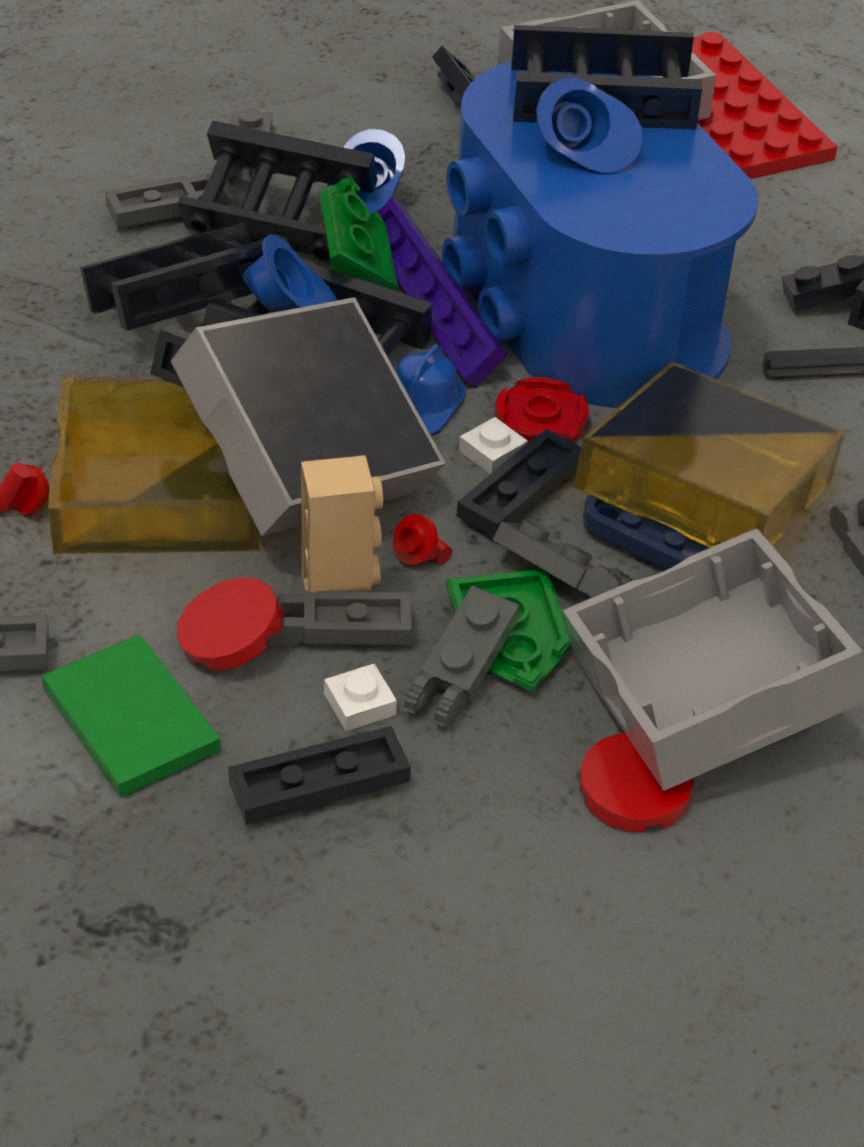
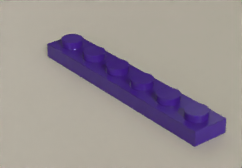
[378,197,508,387]

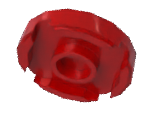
[494,377,589,443]
[177,577,283,671]
[579,733,694,832]

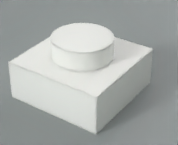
[459,417,528,474]
[324,664,397,732]

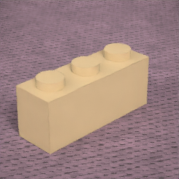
[301,455,383,592]

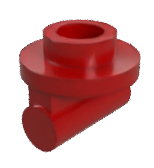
[0,463,49,515]
[393,514,452,565]

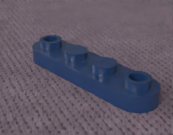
[583,489,724,570]

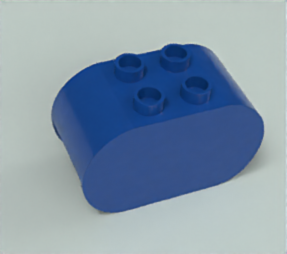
[442,61,758,409]

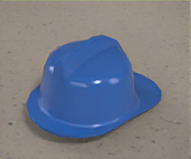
[536,77,643,174]
[327,129,406,214]
[243,234,338,313]
[395,344,466,435]

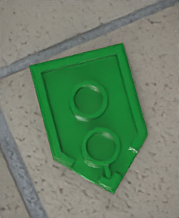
[319,176,398,292]
[446,569,572,692]

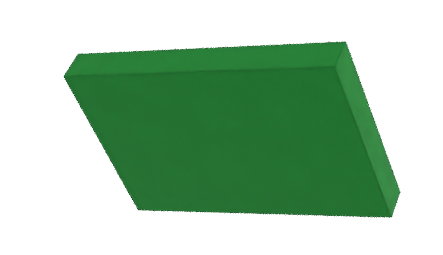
[42,634,221,797]

